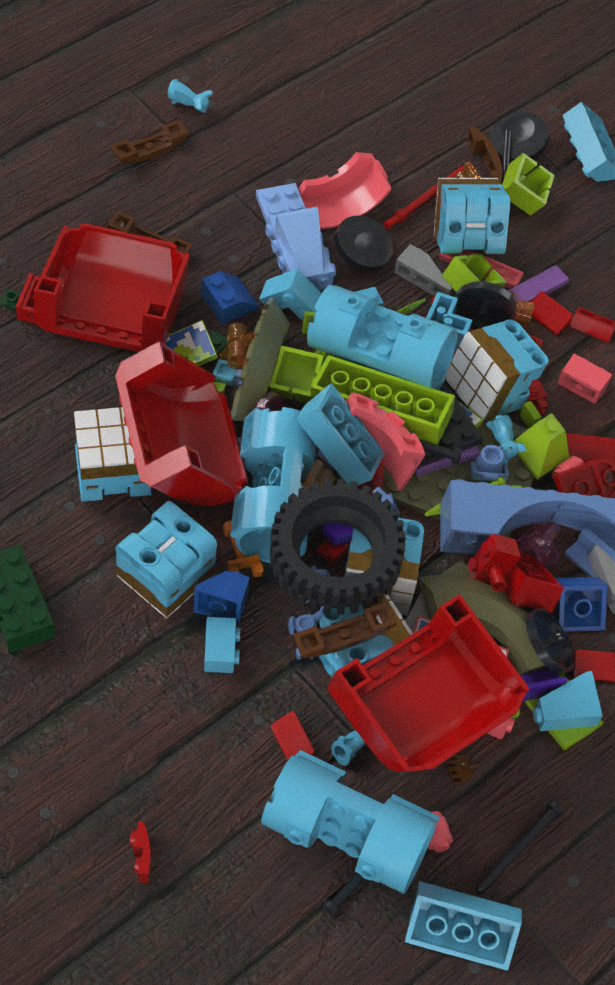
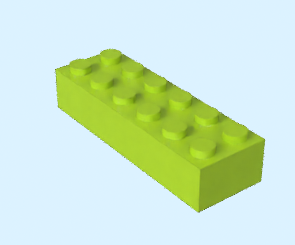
[311,355,455,445]

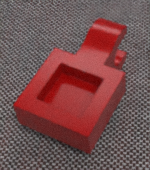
[525,379,548,415]

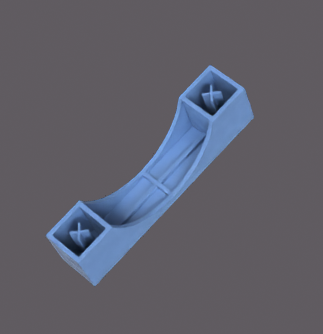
[440,479,615,555]

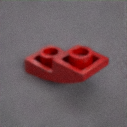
[129,821,151,884]

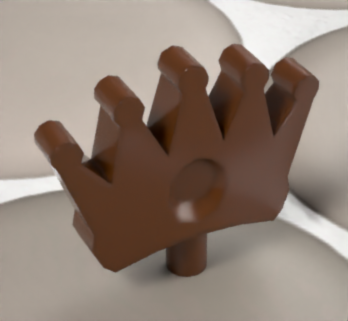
[447,754,476,786]

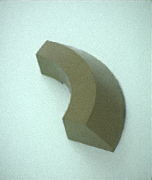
[231,297,291,421]
[418,575,548,675]

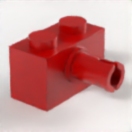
[467,533,521,592]

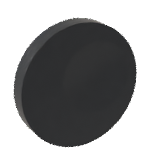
[491,112,549,163]
[334,216,393,271]
[455,281,517,329]
[526,608,575,675]

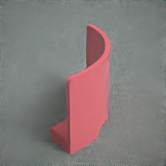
[298,152,391,230]
[346,393,425,491]

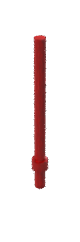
[383,163,471,229]

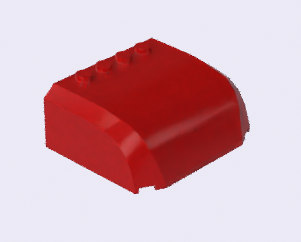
[34,224,190,352]
[115,342,248,506]
[327,594,529,772]

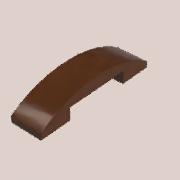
[110,120,189,163]
[466,126,502,183]
[107,210,193,254]
[293,602,397,658]

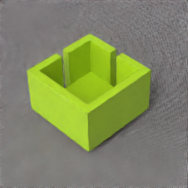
[502,153,555,216]
[442,254,506,292]
[269,346,325,403]

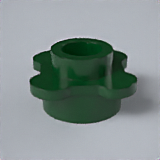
[0,288,21,310]

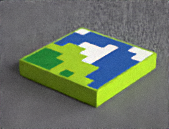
[165,320,218,366]

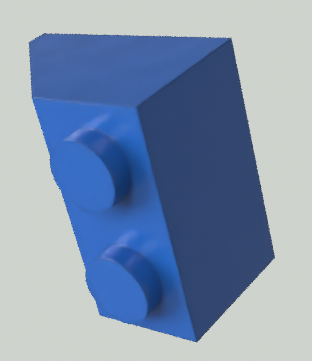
[201,271,259,325]
[193,571,250,624]
[554,577,607,632]

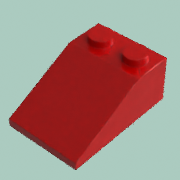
[503,552,564,612]

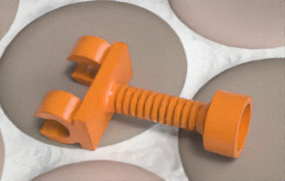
[222,520,263,577]

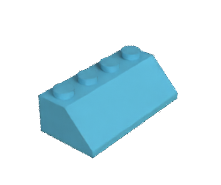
[562,102,615,182]
[296,384,385,487]
[405,881,522,971]

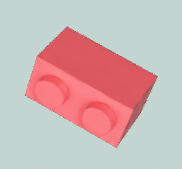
[558,354,612,404]

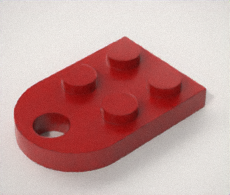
[553,458,615,498]

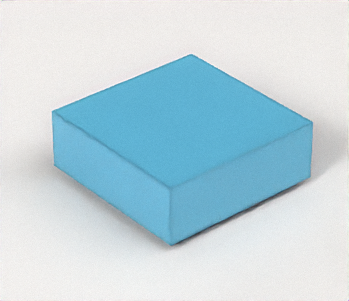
[213,359,240,386]

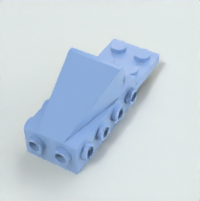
[256,183,336,290]

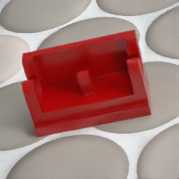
[16,273,40,324]

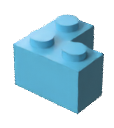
[259,269,322,320]
[426,292,472,350]

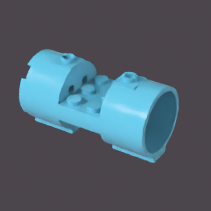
[307,285,458,390]
[230,407,317,563]
[261,750,440,894]

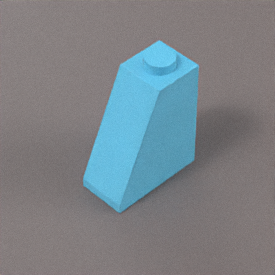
[533,671,603,731]

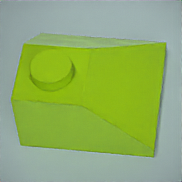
[514,413,569,480]

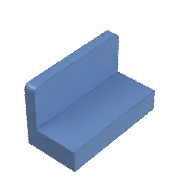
[565,527,615,577]

